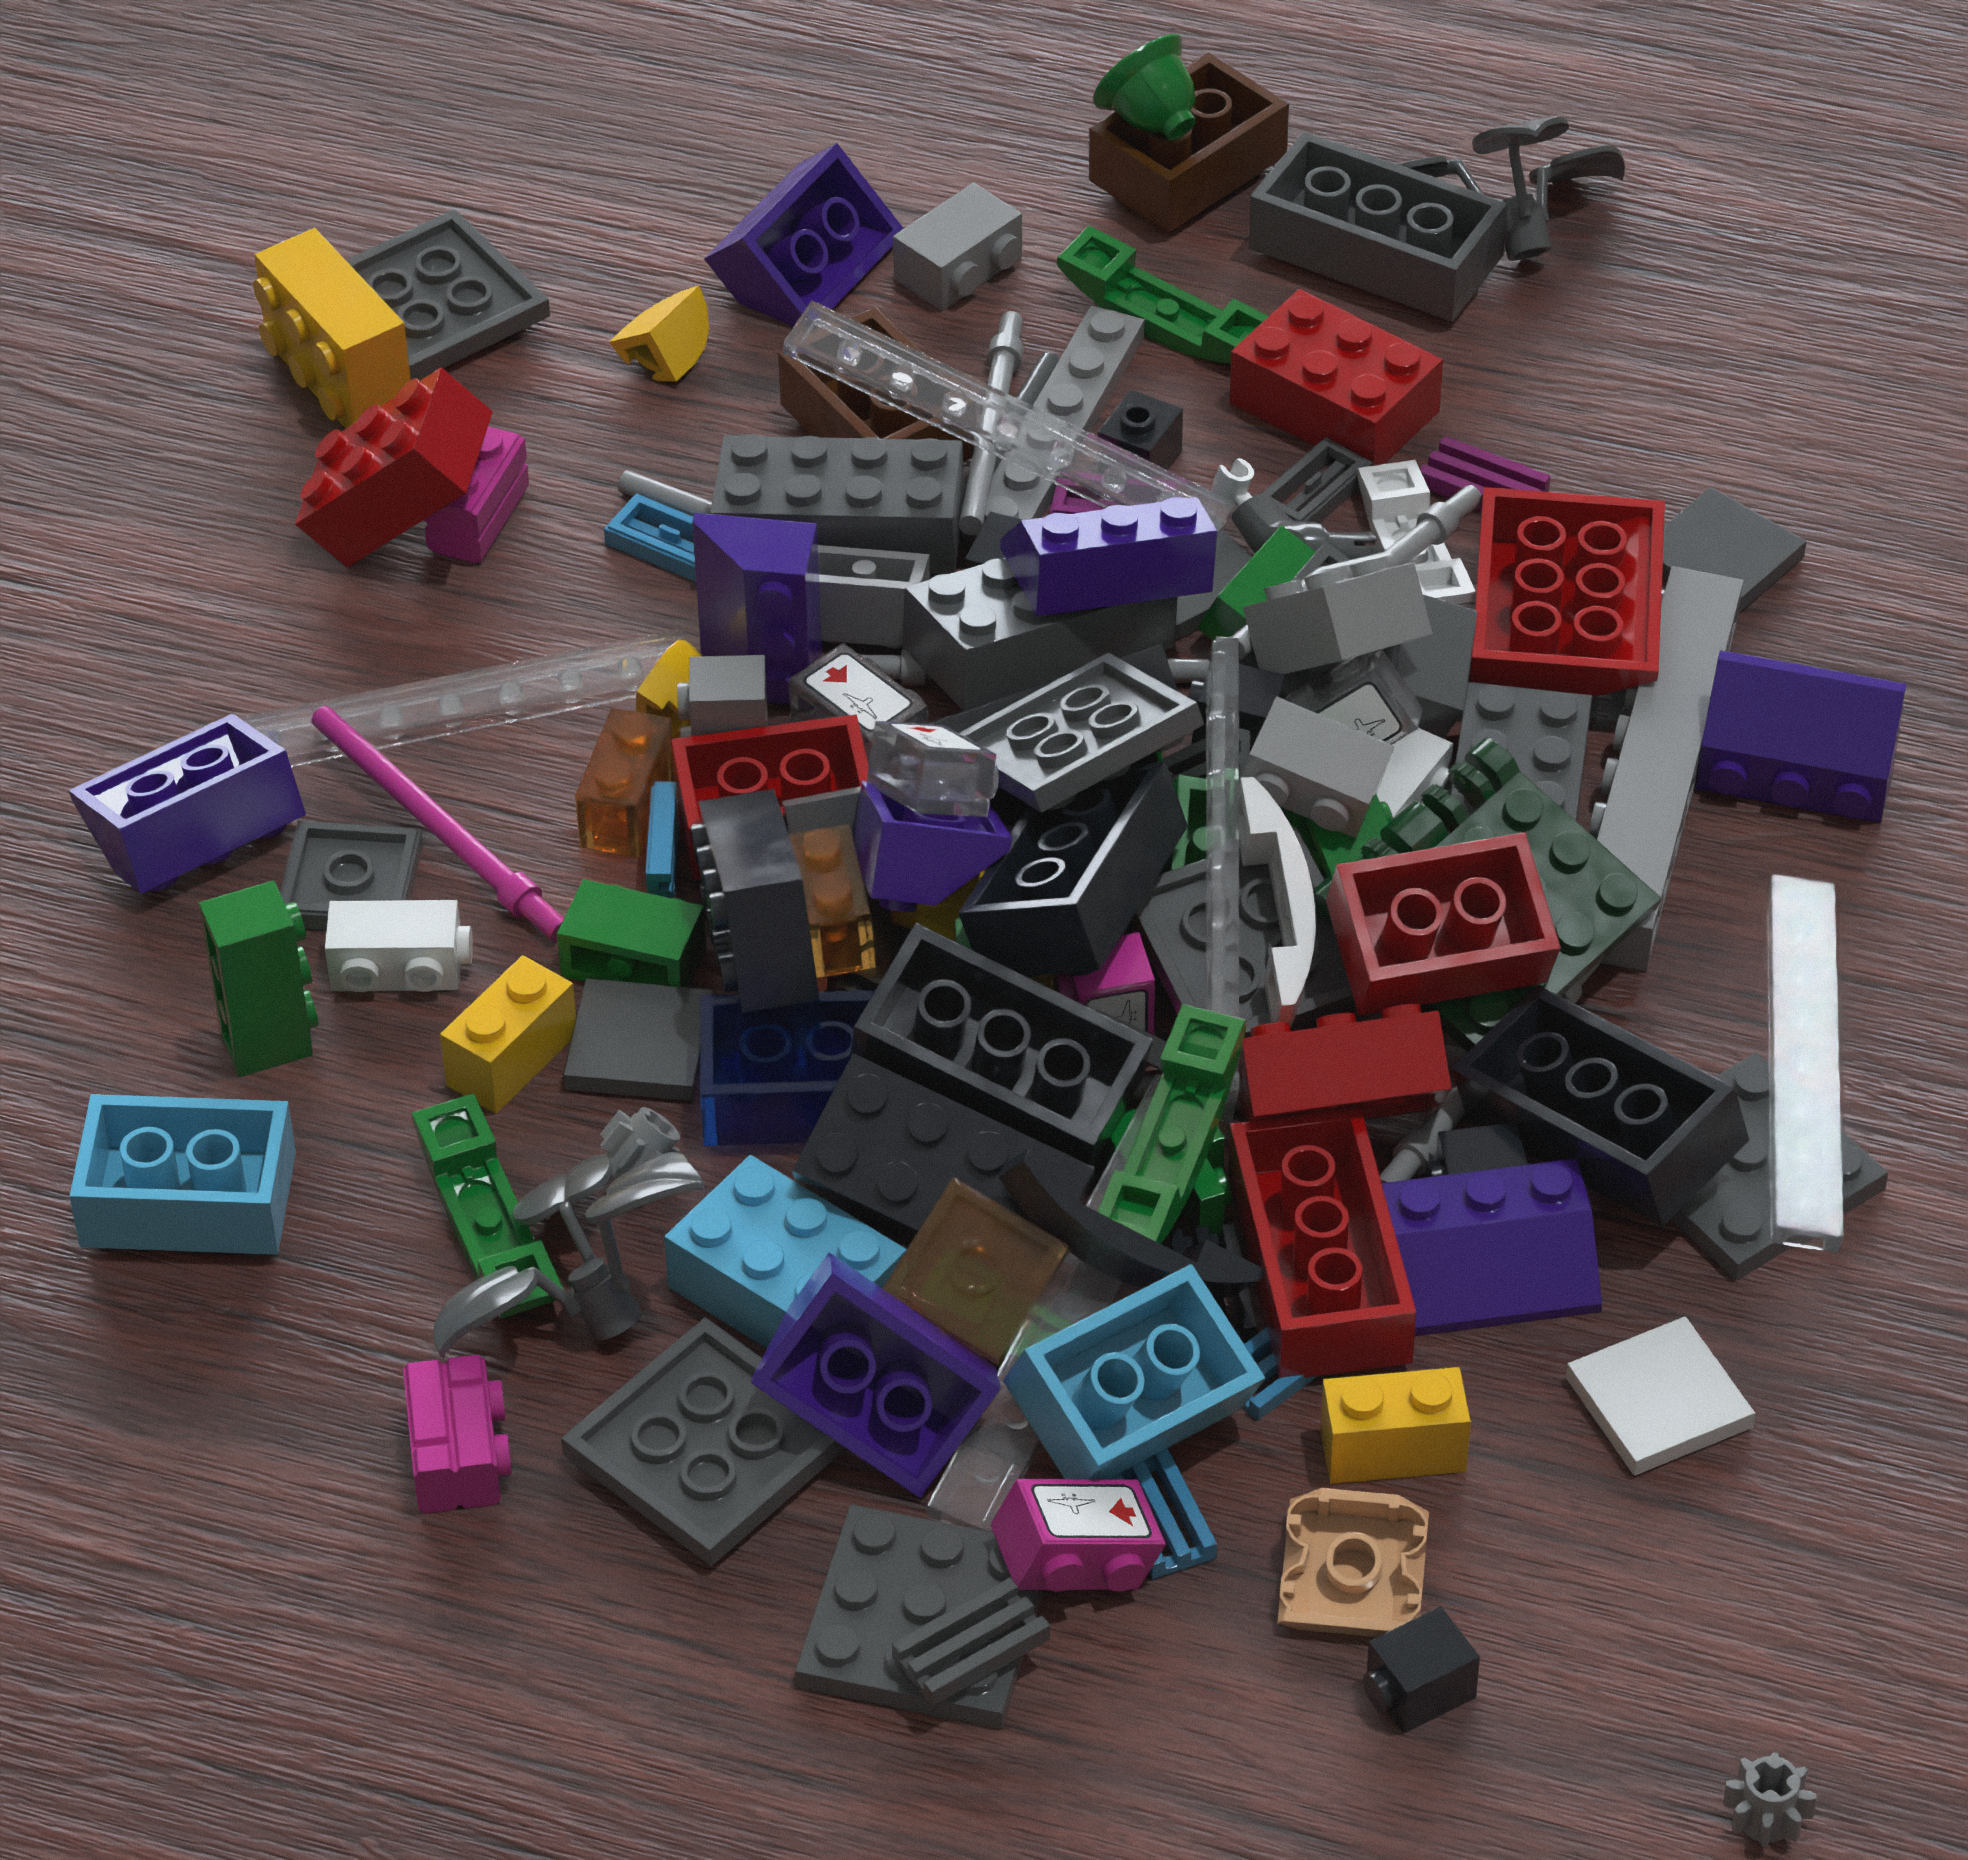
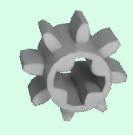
[600,1107,681,1179]
[1723,1752,1817,1847]

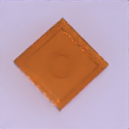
[882,1177,1070,1365]

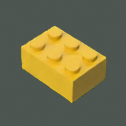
[253,228,411,428]

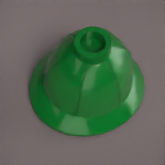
[1093,33,1196,141]

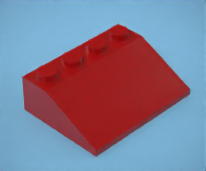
[1469,487,1665,698]

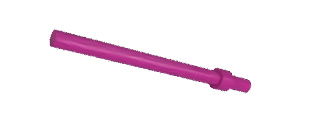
[311,705,564,942]

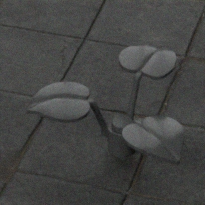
[1398,117,1625,261]
[434,1152,705,1359]

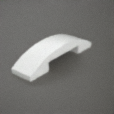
[1358,460,1476,604]
[1233,777,1316,1027]

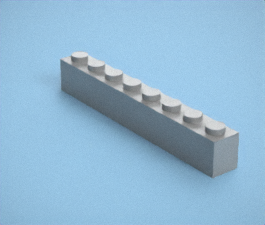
[1589,566,1744,972]

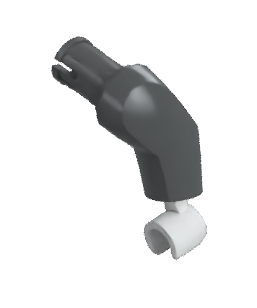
[1212,459,1378,560]

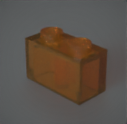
[575,707,673,858]
[788,824,876,978]

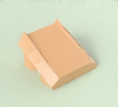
[1277,1488,1429,1637]

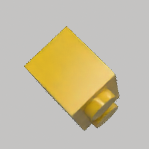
[440,955,576,1114]
[1320,1367,1471,1484]

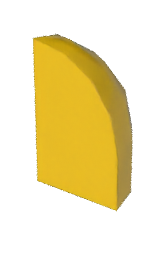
[609,285,709,382]
[636,640,703,740]

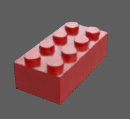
[1228,1107,1416,1378]

